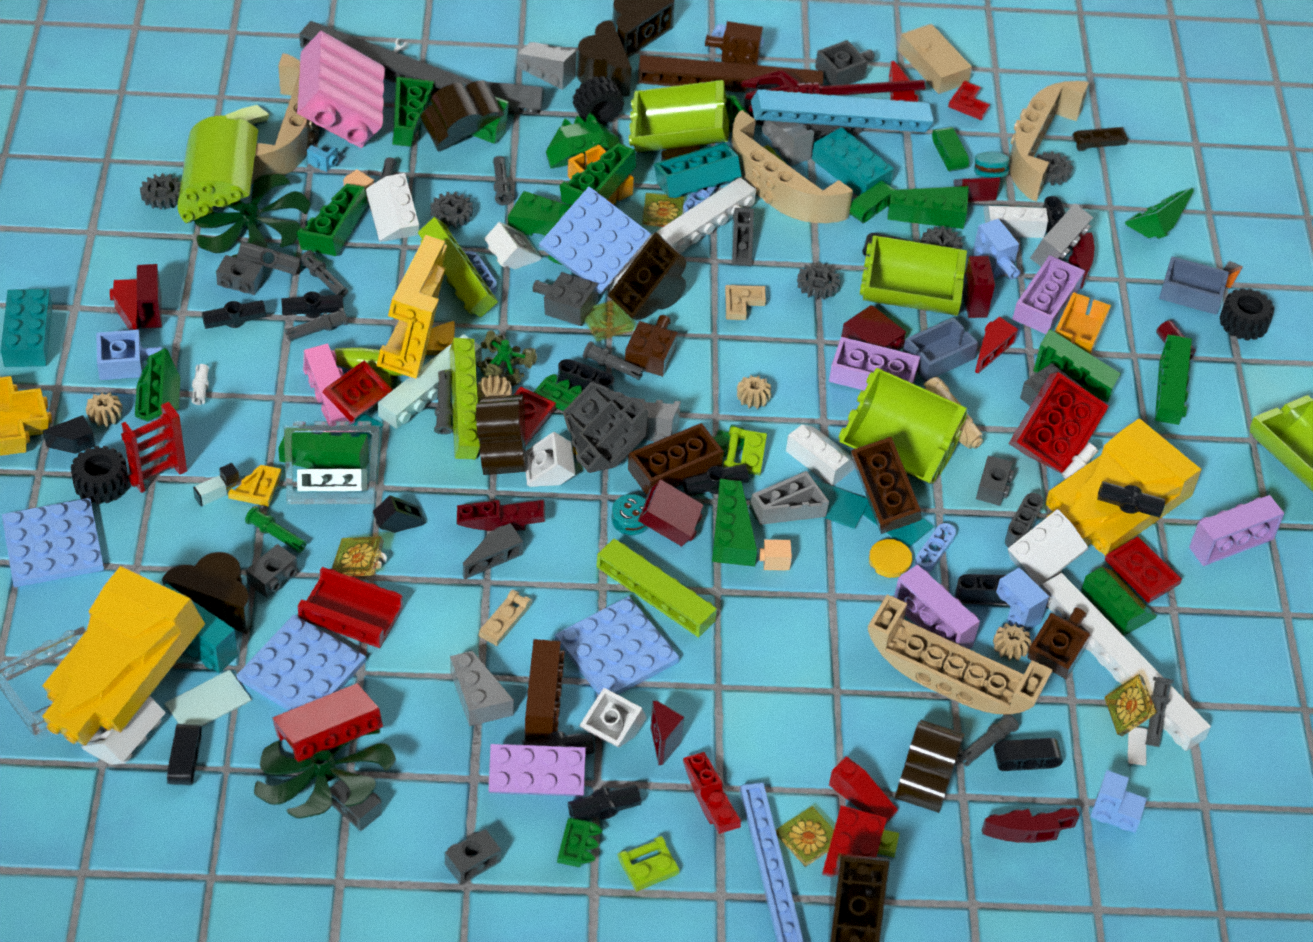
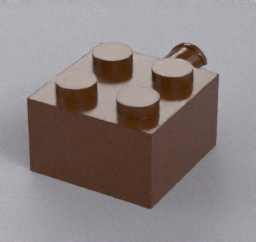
[705,21,763,65]
[625,315,678,377]
[1027,607,1090,680]

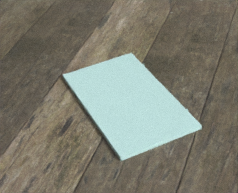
[165,670,252,727]

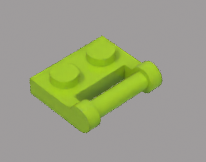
[723,427,767,476]
[617,836,680,892]

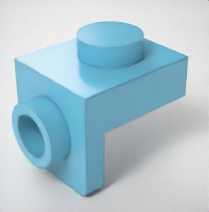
[307,145,338,172]

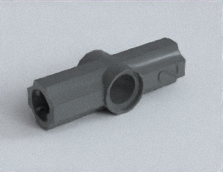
[237,241,300,275]

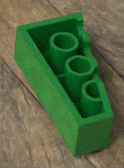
[392,77,434,147]
[559,143,636,206]
[297,183,368,256]
[887,186,968,229]
[508,191,571,237]
[1033,329,1121,402]
[1154,335,1192,425]
[278,429,369,469]
[712,479,757,567]

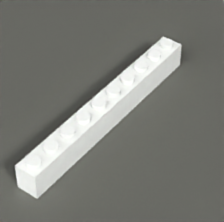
[607,177,756,290]
[1041,573,1211,751]

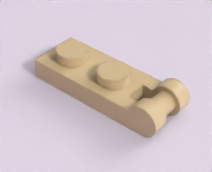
[479,589,532,646]

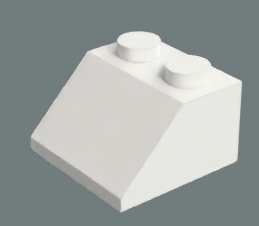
[484,222,542,270]
[526,432,575,487]
[579,688,647,748]

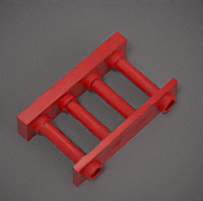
[121,402,187,493]

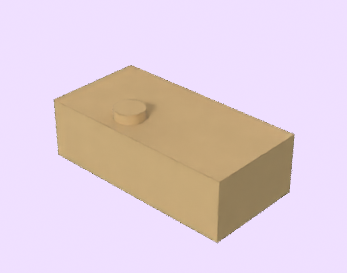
[899,24,972,94]

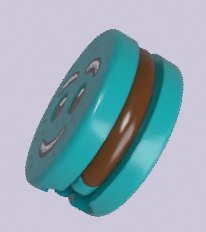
[974,152,1010,178]
[611,494,649,535]

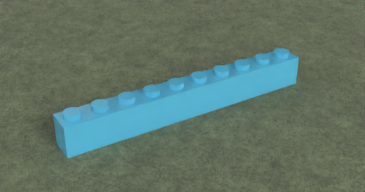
[751,90,934,132]

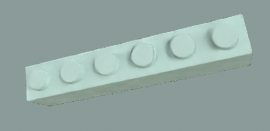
[378,334,482,429]

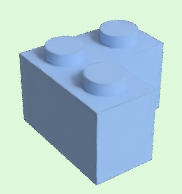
[996,567,1049,632]
[1090,770,1147,833]

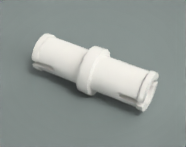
[192,364,209,405]
[1061,442,1098,479]

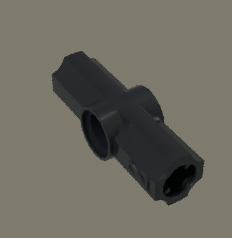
[281,291,344,319]
[202,300,266,329]
[682,464,749,496]
[1097,481,1165,518]
[522,731,594,754]
[568,785,641,821]

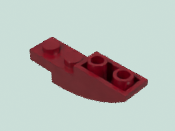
[1069,233,1095,289]
[457,500,545,531]
[981,807,1079,843]

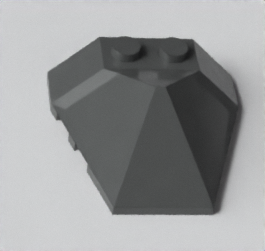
[563,382,648,473]

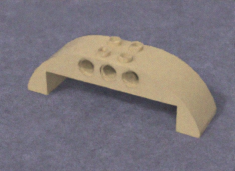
[251,53,319,184]
[1009,81,1089,201]
[731,110,853,223]
[867,594,1053,714]

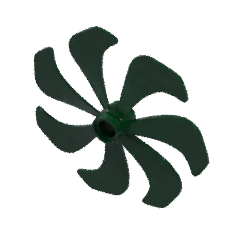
[194,174,311,258]
[254,729,396,819]

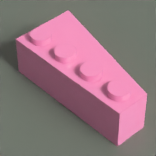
[303,343,355,430]

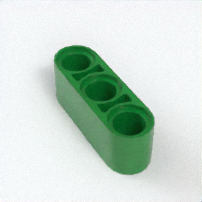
[932,127,969,172]
[849,181,896,223]

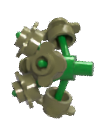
[477,330,537,386]

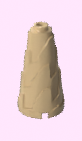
[923,377,983,449]

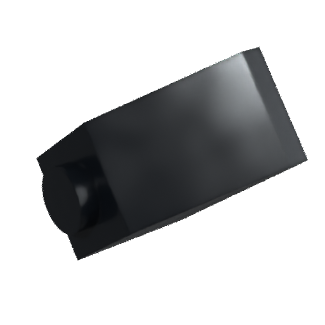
[42,415,95,454]
[373,495,426,533]

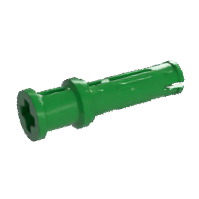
[245,506,307,553]

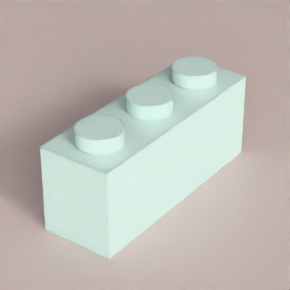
[297,469,367,491]

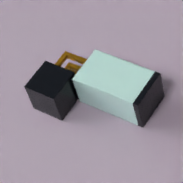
[193,463,239,507]

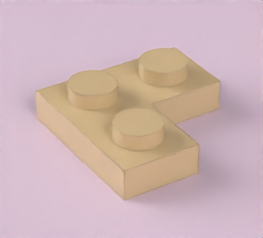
[725,285,766,320]

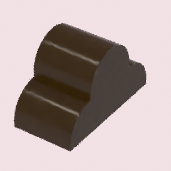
[612,0,675,58]
[577,20,632,97]
[421,80,505,152]
[608,232,686,320]
[476,395,526,475]
[162,552,251,634]
[895,719,965,813]
[828,853,890,942]

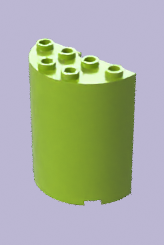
[629,80,729,153]
[177,115,258,223]
[859,235,967,316]
[838,367,967,484]
[1250,395,1313,492]

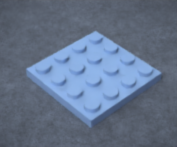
[539,187,651,294]
[2,498,104,588]
[555,596,679,695]
[237,614,366,711]

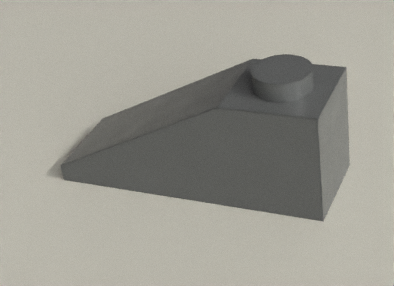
[732,208,754,266]
[463,523,523,579]

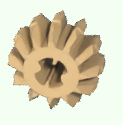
[477,375,512,401]
[737,375,771,409]
[86,392,123,427]
[993,623,1031,661]

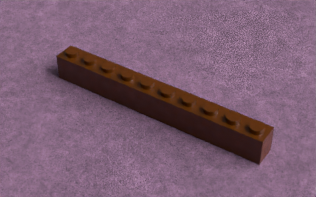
[638,55,823,93]

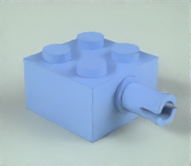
[973,218,1020,280]
[96,330,162,380]

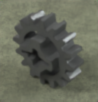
[1036,151,1073,186]
[140,173,181,210]
[431,192,473,228]
[920,226,963,249]
[797,262,840,300]

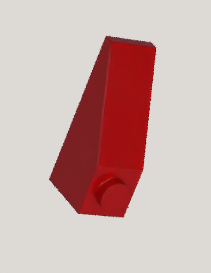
[889,61,918,102]
[110,279,139,330]
[975,317,1018,374]
[829,756,898,825]

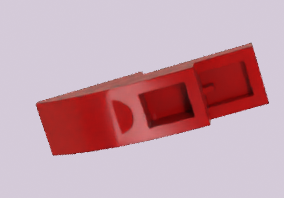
[683,752,741,834]

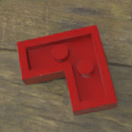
[948,81,990,121]

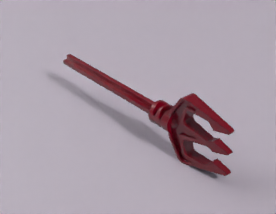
[741,70,925,112]

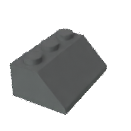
[487,82,545,114]

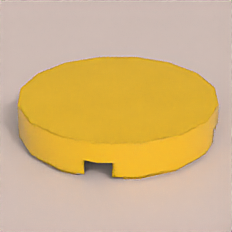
[869,539,912,578]

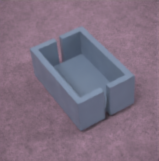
[1159,256,1229,315]
[903,317,978,381]

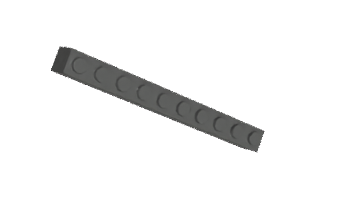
[299,21,473,96]

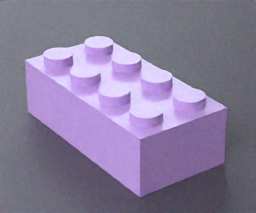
[1013,255,1085,334]
[829,337,920,391]
[1189,495,1284,566]
[894,564,980,649]
[489,744,585,797]

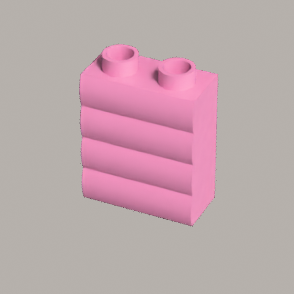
[297,31,384,148]

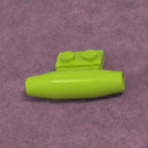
[334,347,406,388]

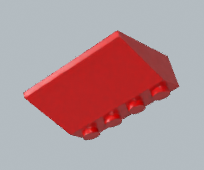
[1008,372,1109,473]

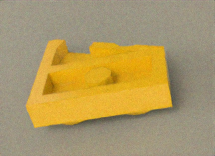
[425,321,455,355]
[228,465,282,507]

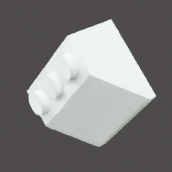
[365,173,419,242]
[983,206,1048,238]
[786,424,855,486]
[1007,509,1088,587]
[81,696,165,765]

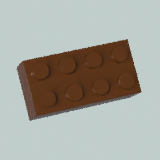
[628,423,724,495]
[851,437,921,534]
[525,639,565,740]

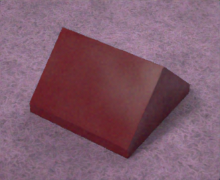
[953,177,1000,202]
[650,701,684,765]

